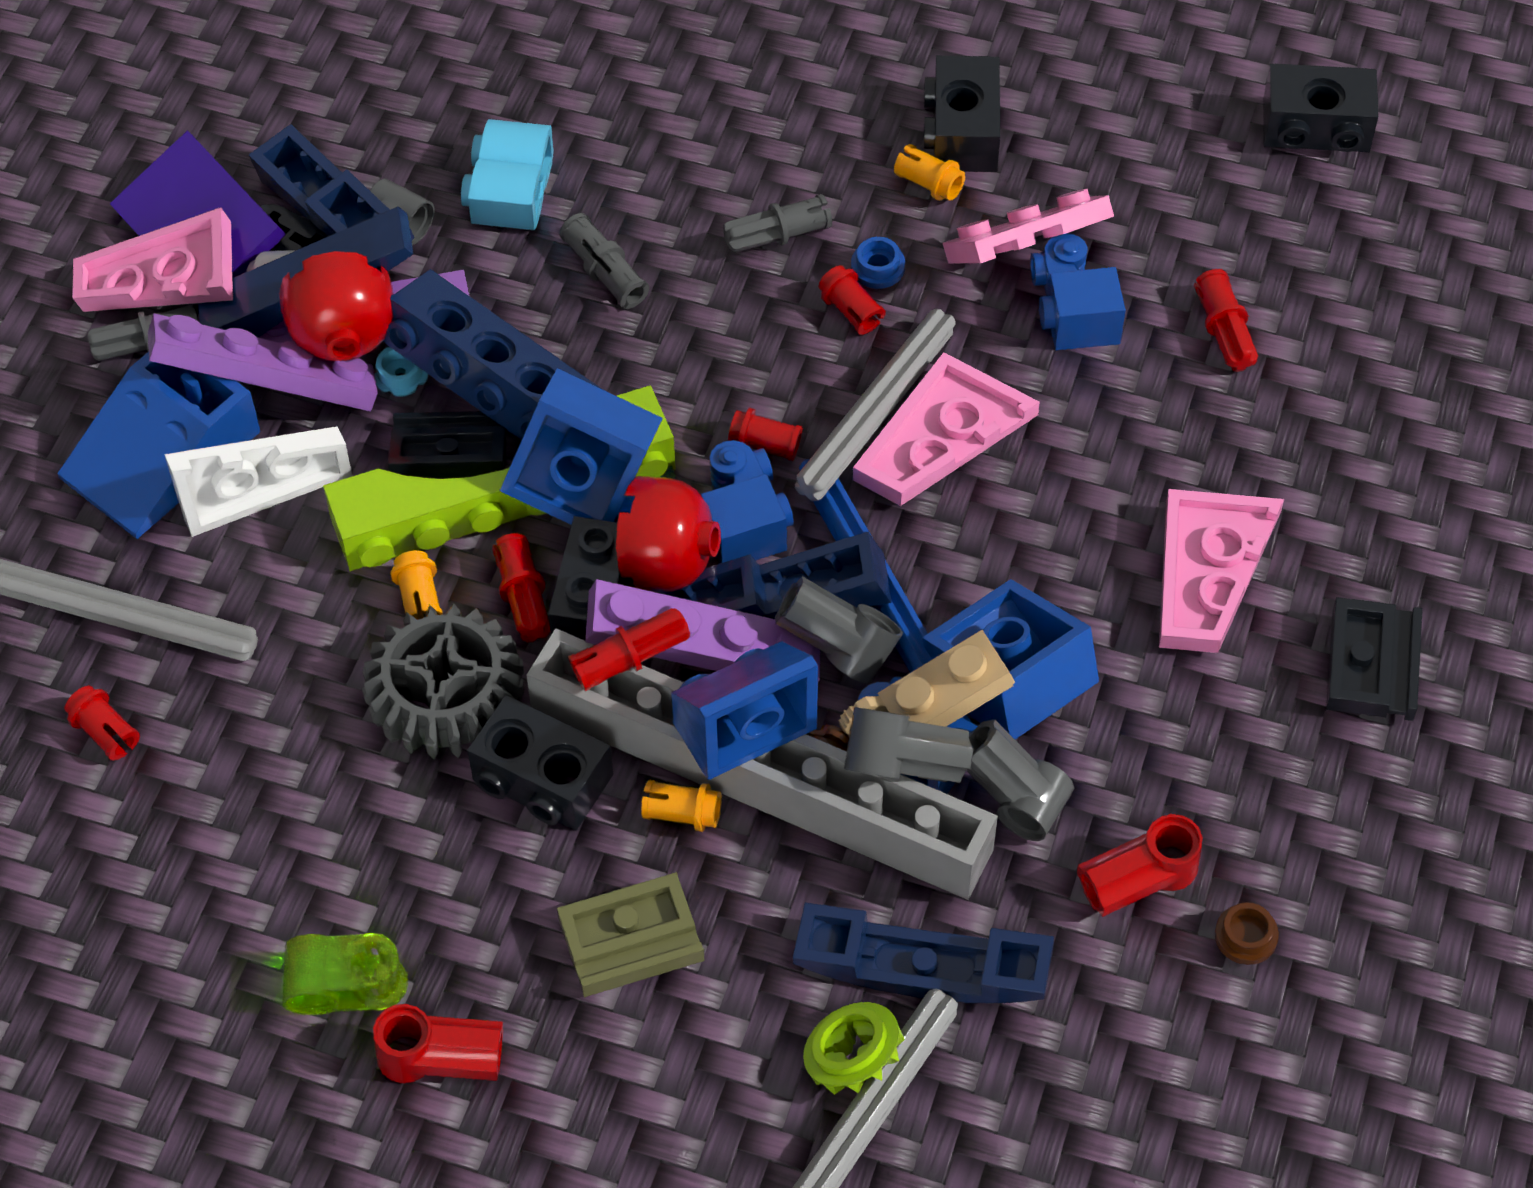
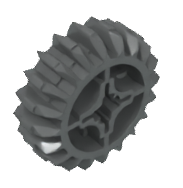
[362,603,525,760]

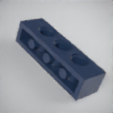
[382,269,602,440]

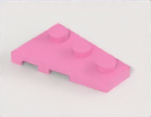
[943,189,1114,263]
[72,207,233,312]
[853,352,1040,506]
[1159,489,1284,653]

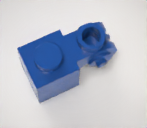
[1030,234,1126,351]
[701,440,794,564]

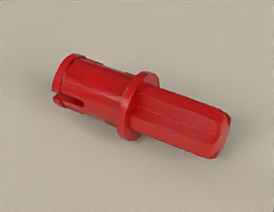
[1194,269,1258,372]
[492,533,550,642]
[568,608,690,692]

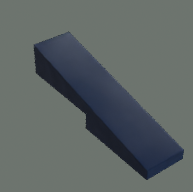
[249,124,414,240]
[198,207,414,338]
[660,532,892,619]

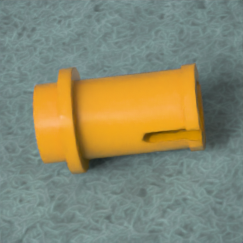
[894,144,965,201]
[390,550,443,620]
[641,780,722,832]

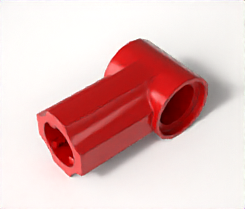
[1077,814,1203,917]
[373,1004,503,1083]

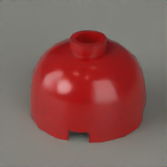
[279,251,393,361]
[616,476,721,593]

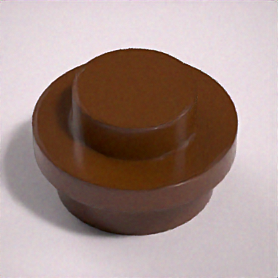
[1215,902,1279,965]

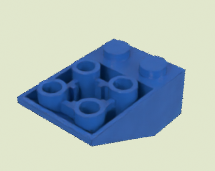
[57,352,261,539]

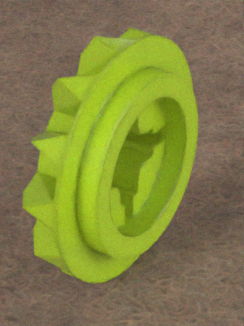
[803,1002,905,1095]

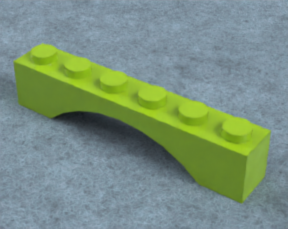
[323,385,676,571]

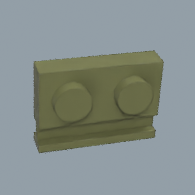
[557,872,705,997]

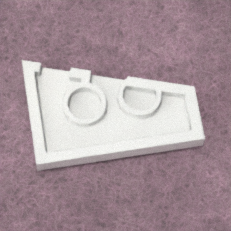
[164,426,352,537]

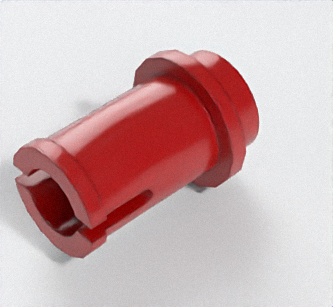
[818,265,886,335]
[728,408,803,461]
[65,685,140,761]

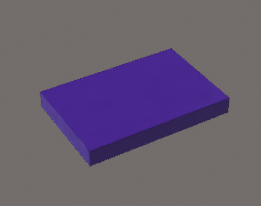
[110,130,286,278]

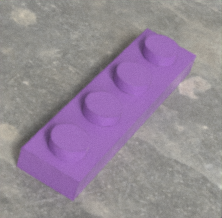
[148,313,378,412]
[585,579,820,682]

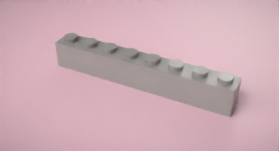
[526,628,998,900]

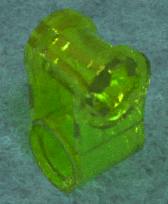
[282,933,408,1015]

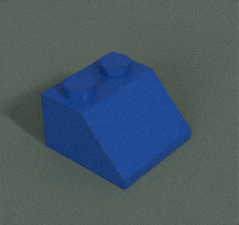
[500,368,663,525]
[922,579,1099,739]
[671,641,818,780]

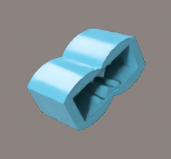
[461,119,554,230]

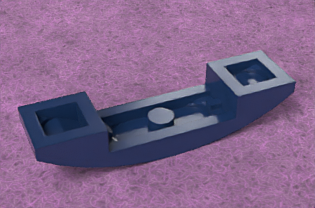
[793,902,1054,1003]

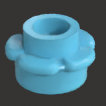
[374,347,428,397]

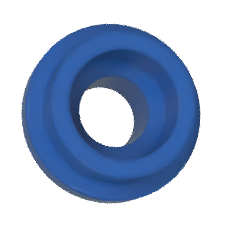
[851,237,905,289]

